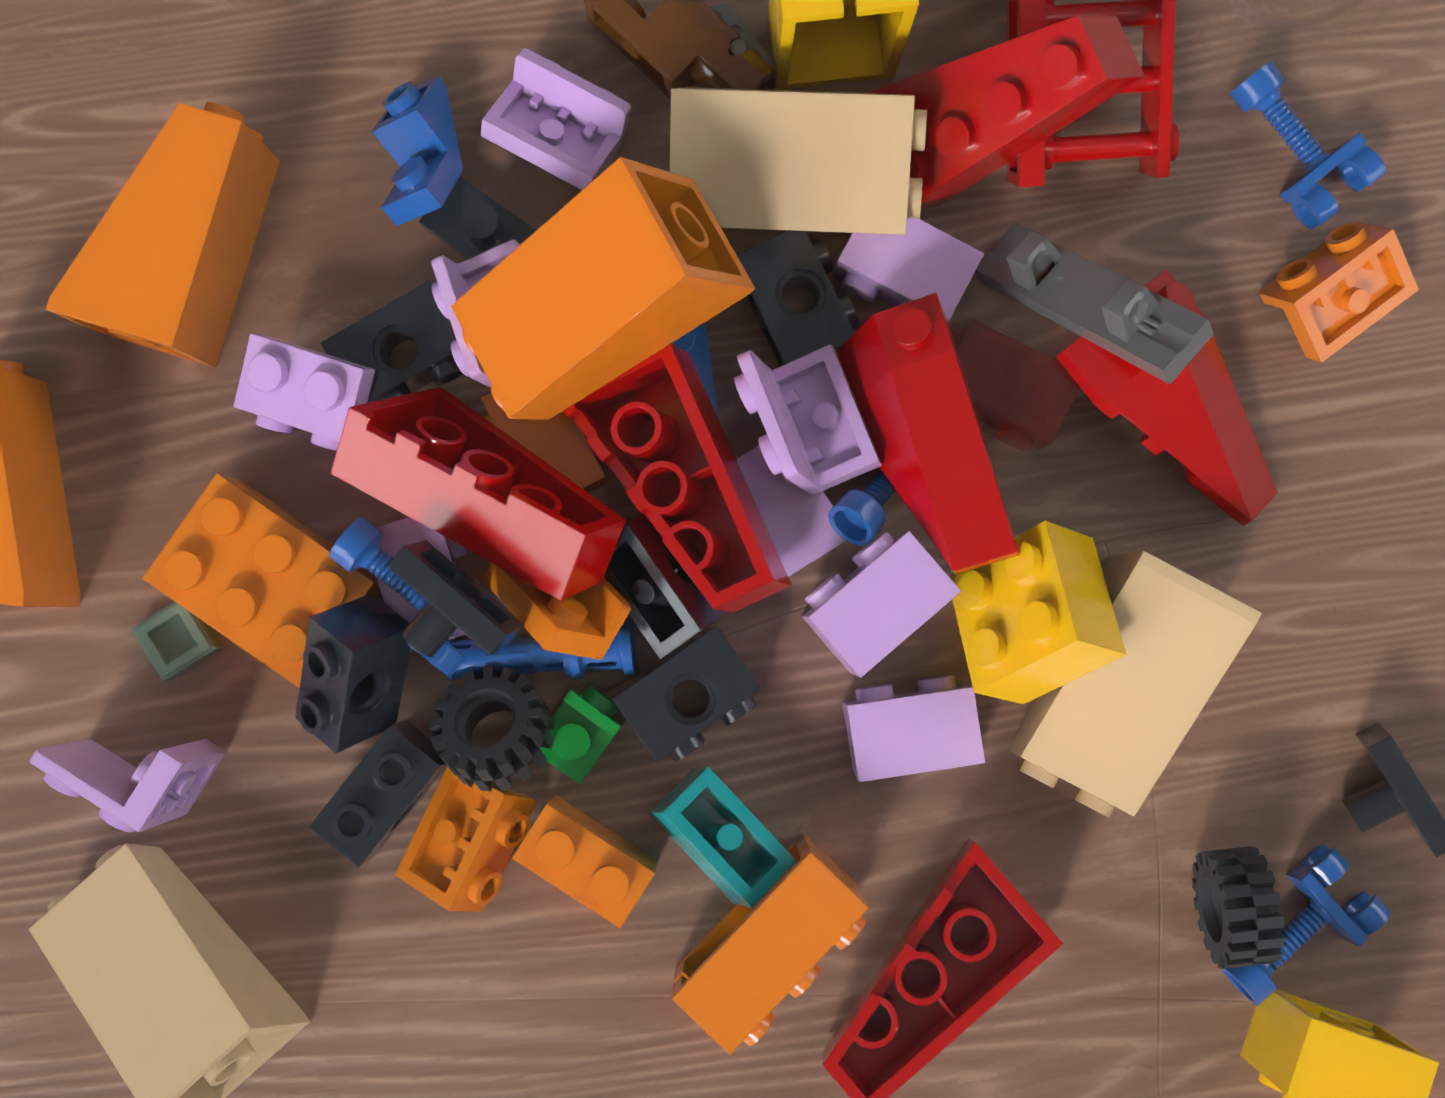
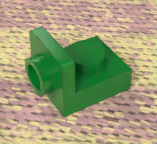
[540,685,625,785]

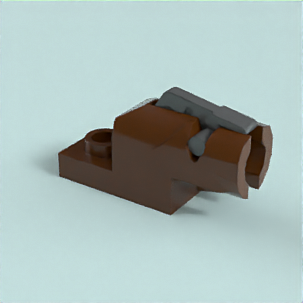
[584,0,776,100]

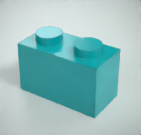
[649,767,796,908]

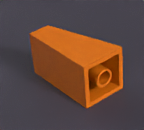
[45,102,280,368]
[451,157,755,420]
[0,360,81,607]

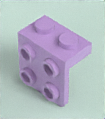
[734,344,883,495]

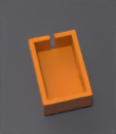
[142,473,382,688]
[672,832,869,1055]

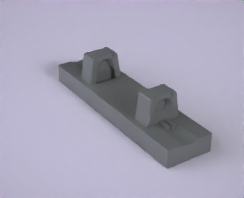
[975,223,1214,384]

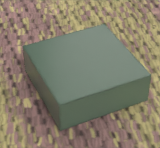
[131,602,223,682]

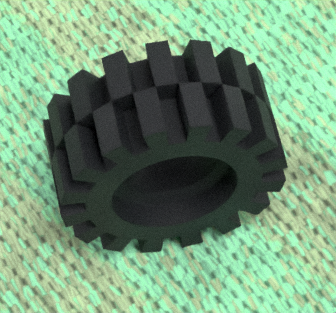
[429,666,555,792]
[1192,846,1285,969]

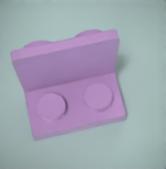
[29,739,227,832]

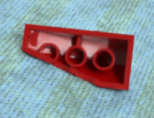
[1056,268,1278,526]
[836,292,1019,575]

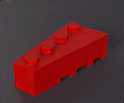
[868,15,1144,209]
[564,343,792,612]
[330,387,626,600]
[822,839,1063,1098]

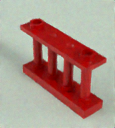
[1006,0,1180,187]

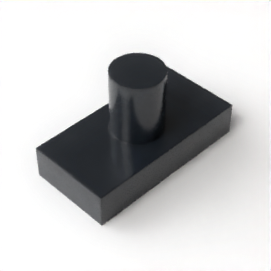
[419,177,537,259]
[387,540,525,657]
[1341,722,1445,857]

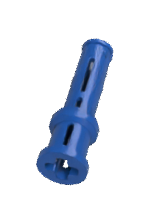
[446,619,637,680]

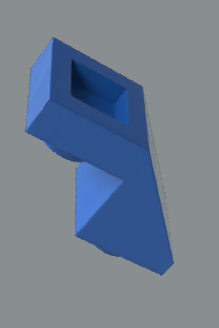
[372,75,463,226]

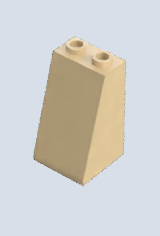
[670,87,927,235]
[1008,551,1262,818]
[29,843,310,1098]

